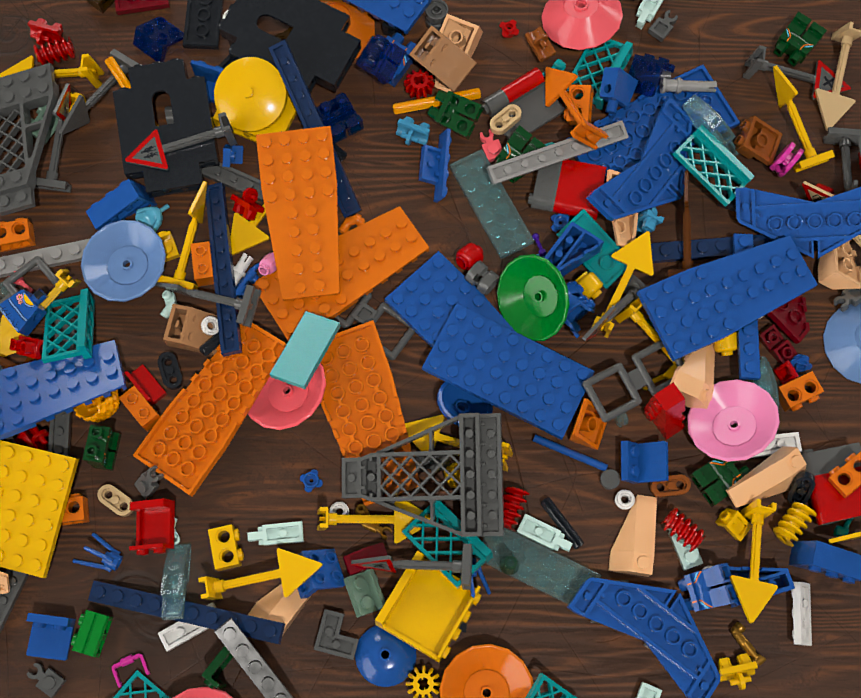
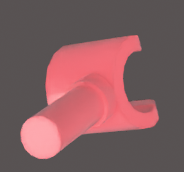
[13,271,34,293]

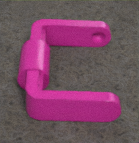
[112,654,150,688]

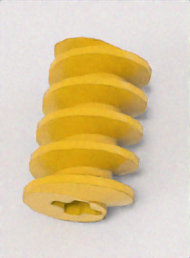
[773,502,817,547]

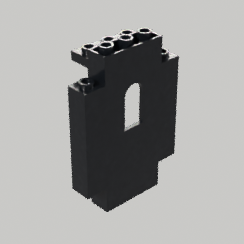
[219,0,361,94]
[113,58,220,198]

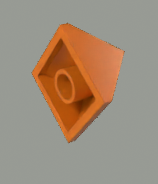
[569,398,608,450]

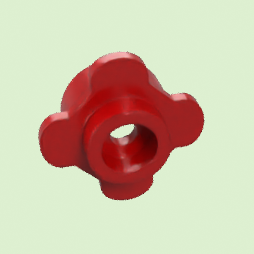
[499,20,519,38]

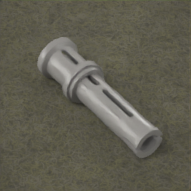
[660,77,717,94]

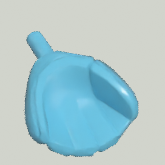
[135,204,170,232]

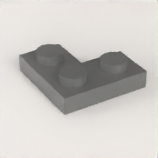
[314,609,359,660]

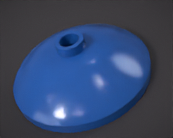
[437,382,493,426]
[355,626,416,687]

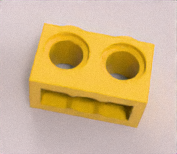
[208,524,244,571]

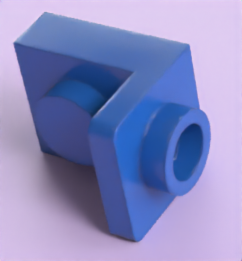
[222,144,244,167]

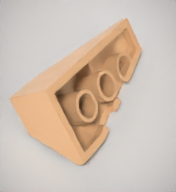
[435,14,483,93]
[606,169,638,247]
[818,239,861,290]
[670,344,715,409]
[726,446,807,507]
[608,494,657,577]
[248,584,311,636]

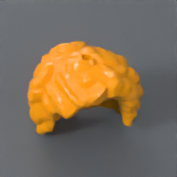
[73,389,120,423]

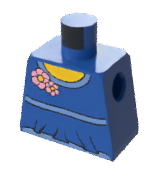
[0,289,48,336]

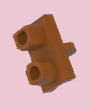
[525,27,556,62]

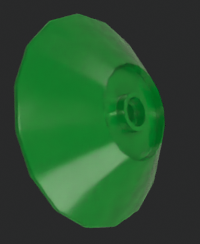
[497,254,570,341]

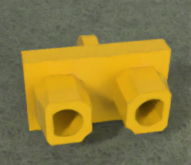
[718,653,758,690]

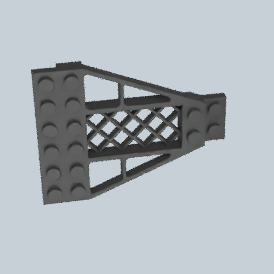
[0,63,60,216]
[342,413,504,537]

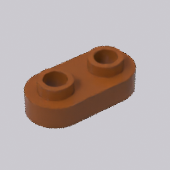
[650,474,691,498]

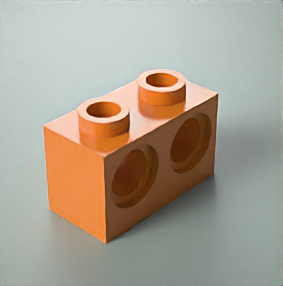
[564,85,594,125]
[0,218,36,252]
[190,241,214,287]
[774,371,824,412]
[119,386,161,432]
[828,452,861,498]
[61,493,90,526]

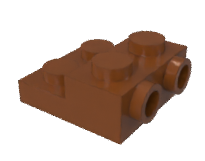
[734,116,782,166]

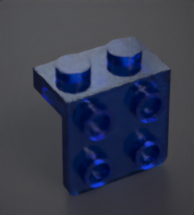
[133,17,184,62]
[629,53,675,97]

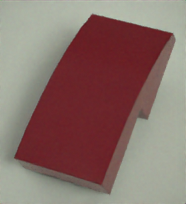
[758,324,798,365]
[343,542,388,576]

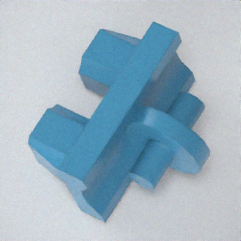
[396,116,430,146]
[636,207,664,236]

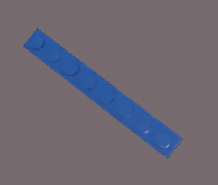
[732,234,761,380]

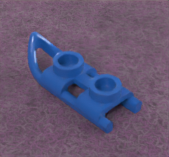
[236,263,259,299]

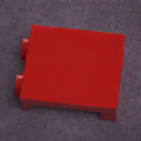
[129,498,175,555]

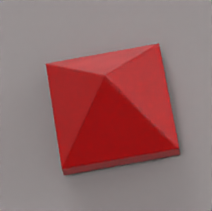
[773,360,800,385]

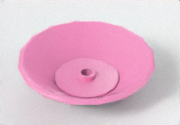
[687,379,780,462]

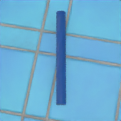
[533,434,608,471]

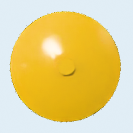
[214,57,288,132]

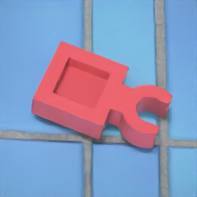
[480,129,502,163]

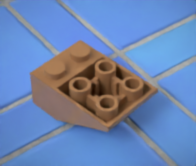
[409,25,477,92]
[163,304,218,355]

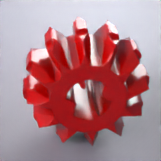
[404,68,435,99]

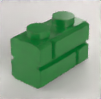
[71,610,113,658]

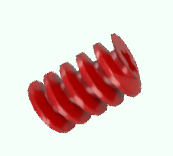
[33,36,75,65]
[503,487,530,531]
[660,508,706,553]

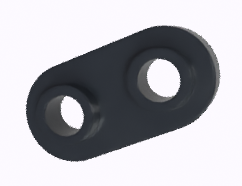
[158,352,184,390]
[788,472,816,504]

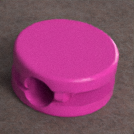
[769,142,804,177]

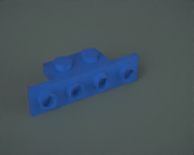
[419,128,452,203]

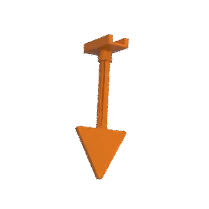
[545,67,609,150]

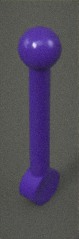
[532,233,547,256]

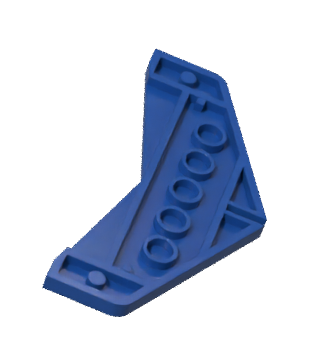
[586,98,692,221]
[735,187,861,258]
[567,577,720,698]

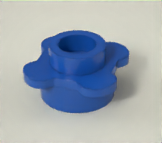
[551,214,569,232]
[790,354,812,373]
[300,469,323,492]

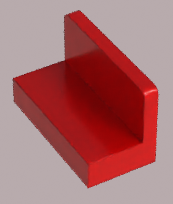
[124,364,167,406]

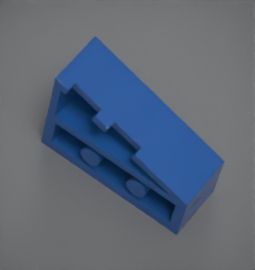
[86,179,157,230]
[544,222,604,276]
[789,540,861,584]
[722,567,795,608]

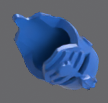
[565,281,596,338]

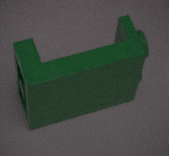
[201,646,233,689]

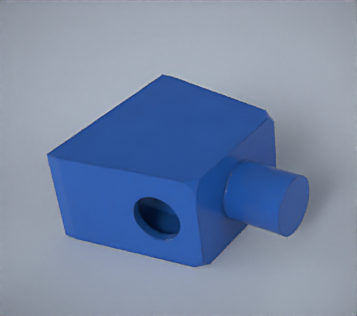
[600,67,638,114]

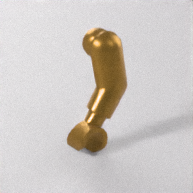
[355,504,392,540]
[731,622,766,666]

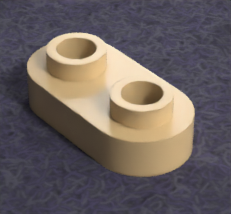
[490,104,522,135]
[97,484,133,517]

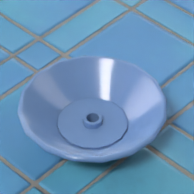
[81,220,166,302]
[823,303,861,384]

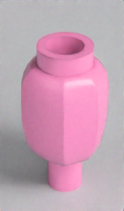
[258,252,277,276]

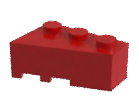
[643,382,685,440]

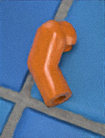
[338,214,365,234]

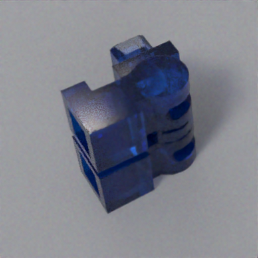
[356,35,407,85]
[316,93,364,143]

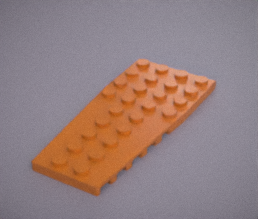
[256,126,340,301]
[251,206,429,341]
[320,320,420,507]
[133,323,286,497]

